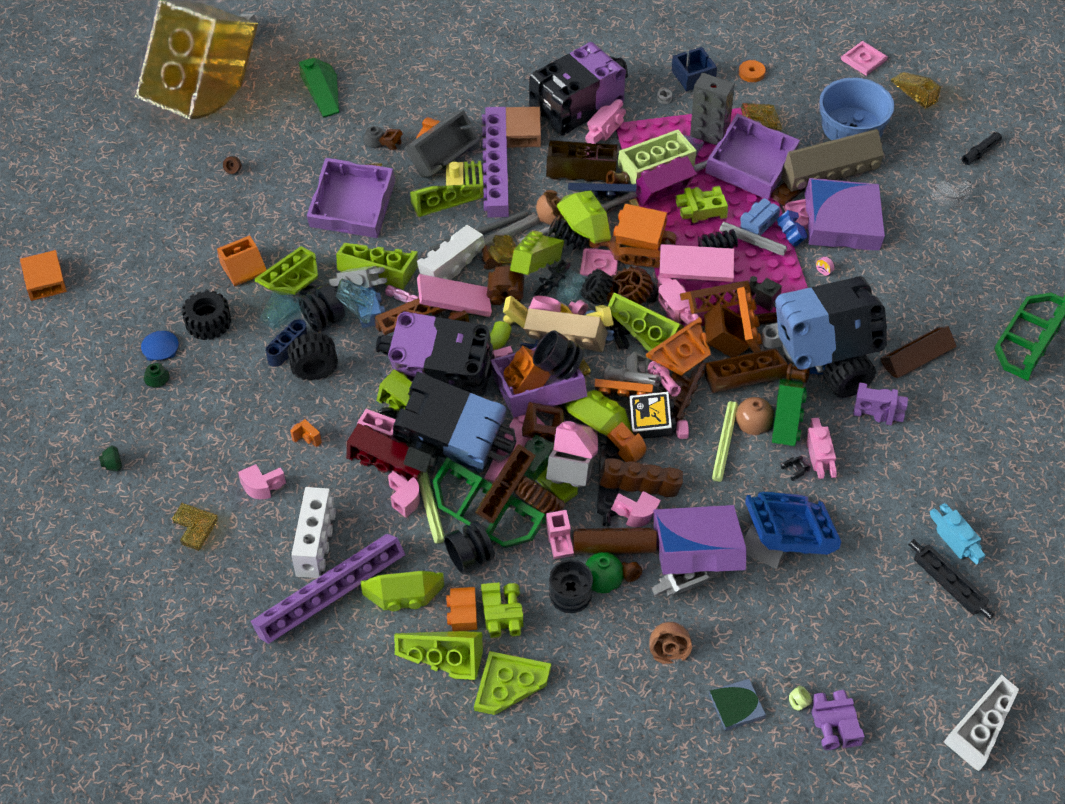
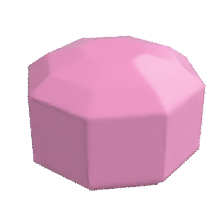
[676,420,689,439]

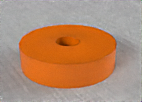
[739,60,765,82]

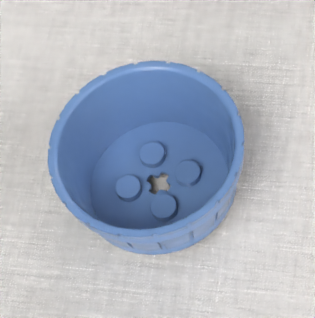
[819,78,894,141]

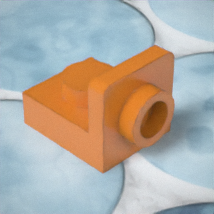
[290,419,322,447]

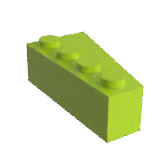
[510,231,565,275]
[336,243,418,290]
[376,369,412,411]

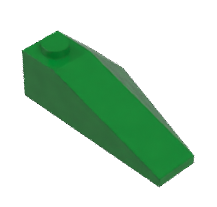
[299,57,339,118]

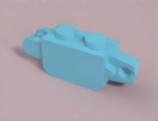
[929,503,985,565]

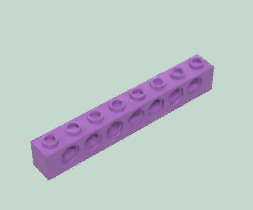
[482,107,509,217]
[250,534,406,644]

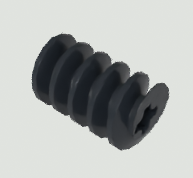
[548,215,587,250]
[698,229,738,249]

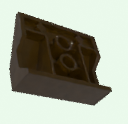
[546,140,617,183]

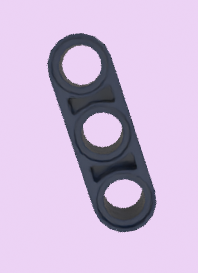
[265,319,308,367]

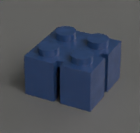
[671,47,717,92]

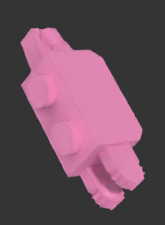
[585,100,626,144]
[657,276,699,325]
[807,418,837,479]

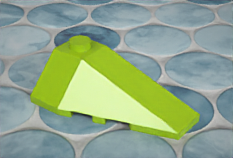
[410,184,484,217]
[608,293,684,351]
[394,631,483,680]

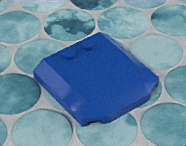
[745,492,841,555]

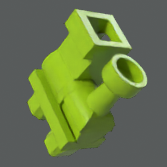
[676,186,728,223]
[481,582,523,638]

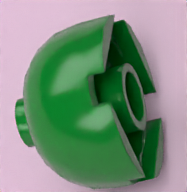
[585,552,623,593]

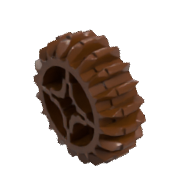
[606,266,654,304]
[514,476,565,514]

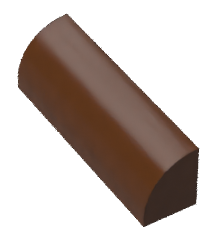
[880,326,957,378]
[475,444,536,524]

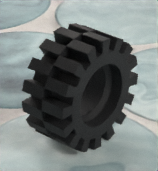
[581,269,613,305]

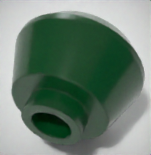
[143,363,170,388]
[99,445,122,472]

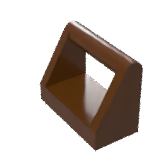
[522,402,564,442]

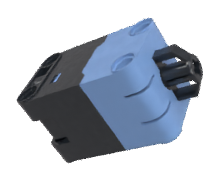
[393,372,517,473]

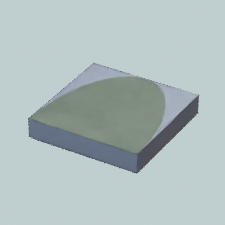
[709,679,766,731]

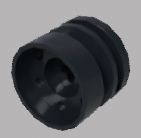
[298,283,345,332]
[533,330,584,381]
[444,520,495,574]
[549,559,593,614]

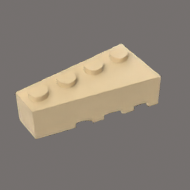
[524,308,608,352]

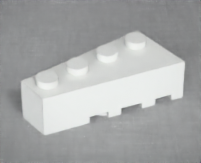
[417,225,485,280]
[944,675,1019,771]

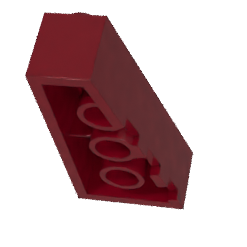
[346,423,423,482]

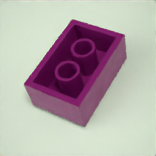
[635,156,697,206]

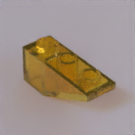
[891,72,941,109]

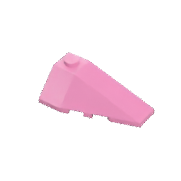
[554,421,598,459]

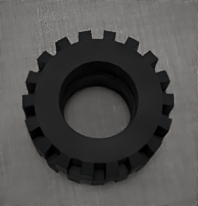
[182,290,231,340]
[288,333,338,381]
[823,355,877,398]

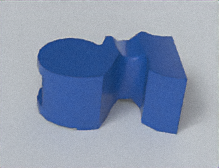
[776,210,807,246]

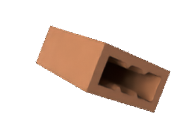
[506,107,541,148]

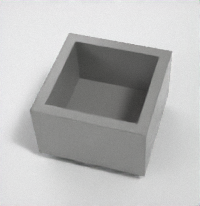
[546,449,595,487]

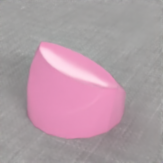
[528,296,561,312]

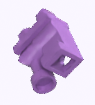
[853,383,908,425]
[812,690,864,750]

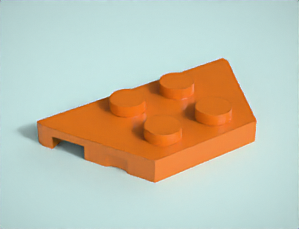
[645,317,711,376]

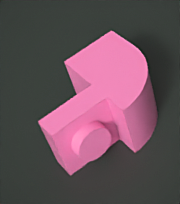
[238,464,286,499]
[388,471,420,518]
[611,491,661,527]
[546,510,574,559]

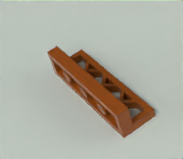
[680,280,751,314]
[375,298,447,335]

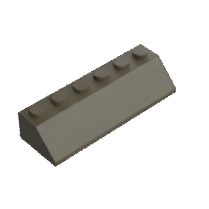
[781,129,884,192]

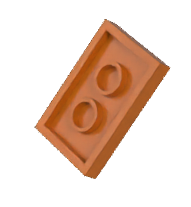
[737,287,762,352]
[594,379,654,397]

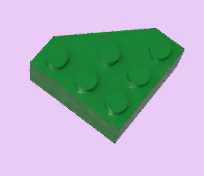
[772,378,807,446]

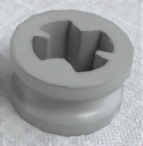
[657,89,672,104]

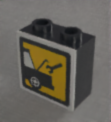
[630,392,676,439]

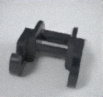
[780,456,811,481]

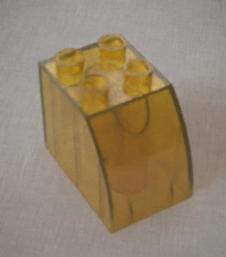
[134,0,258,120]

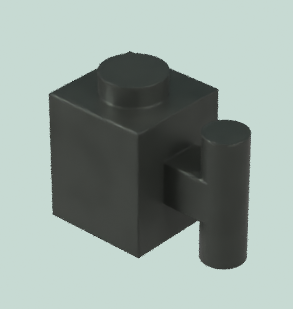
[749,276,782,311]
[403,440,437,473]

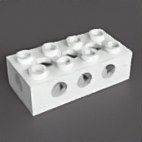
[291,487,336,578]

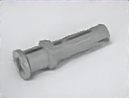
[604,366,661,387]

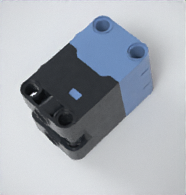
[775,276,887,370]

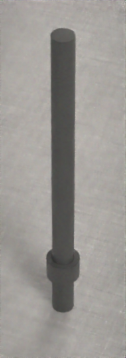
[430,210,528,251]

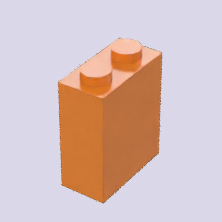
[613,204,668,250]
[20,250,67,301]

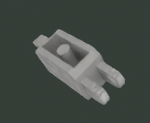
[329,266,387,291]
[652,571,722,598]

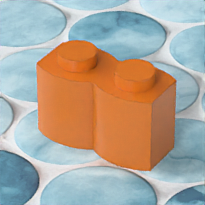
[446,587,477,631]

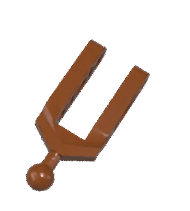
[588,231,677,268]

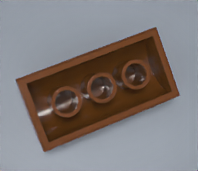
[704,348,789,393]
[573,528,657,554]

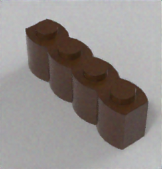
[599,458,683,497]

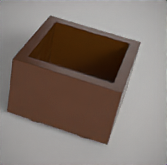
[704,304,750,357]

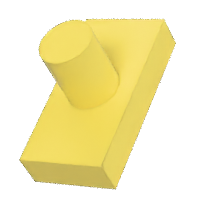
[446,162,464,186]
[503,296,528,329]
[586,305,613,327]

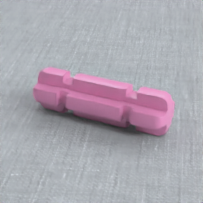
[385,285,419,303]

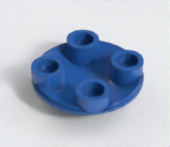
[141,331,179,361]

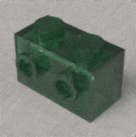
[523,434,554,481]

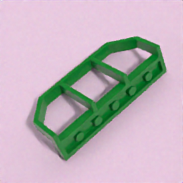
[994,292,1065,381]
[433,457,546,548]

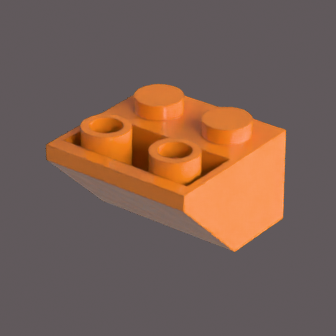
[217,235,267,287]
[503,346,551,395]

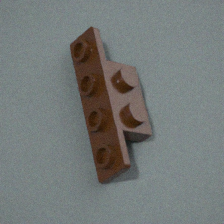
[663,361,706,422]

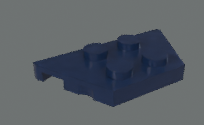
[568,183,637,197]

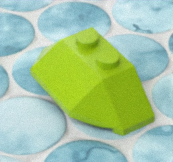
[557,190,611,244]
[255,246,318,295]
[562,390,633,436]
[361,571,444,611]

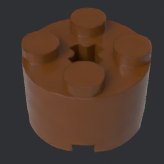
[487,266,525,305]

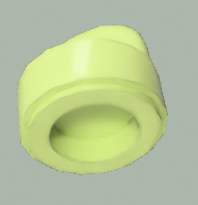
[789,686,812,711]

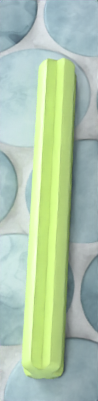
[712,401,738,482]
[418,471,445,544]

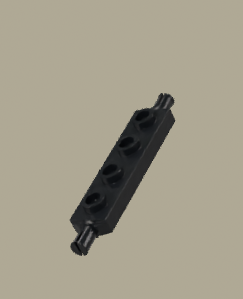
[597,436,620,527]
[908,539,995,620]

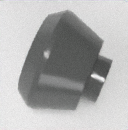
[363,126,384,148]

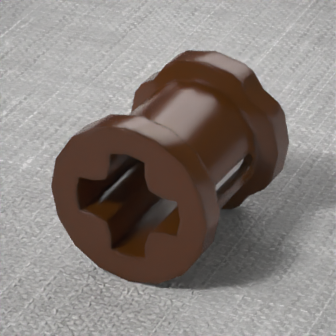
[606,170,629,184]
[786,363,810,383]

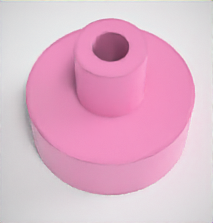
[568,300,588,315]

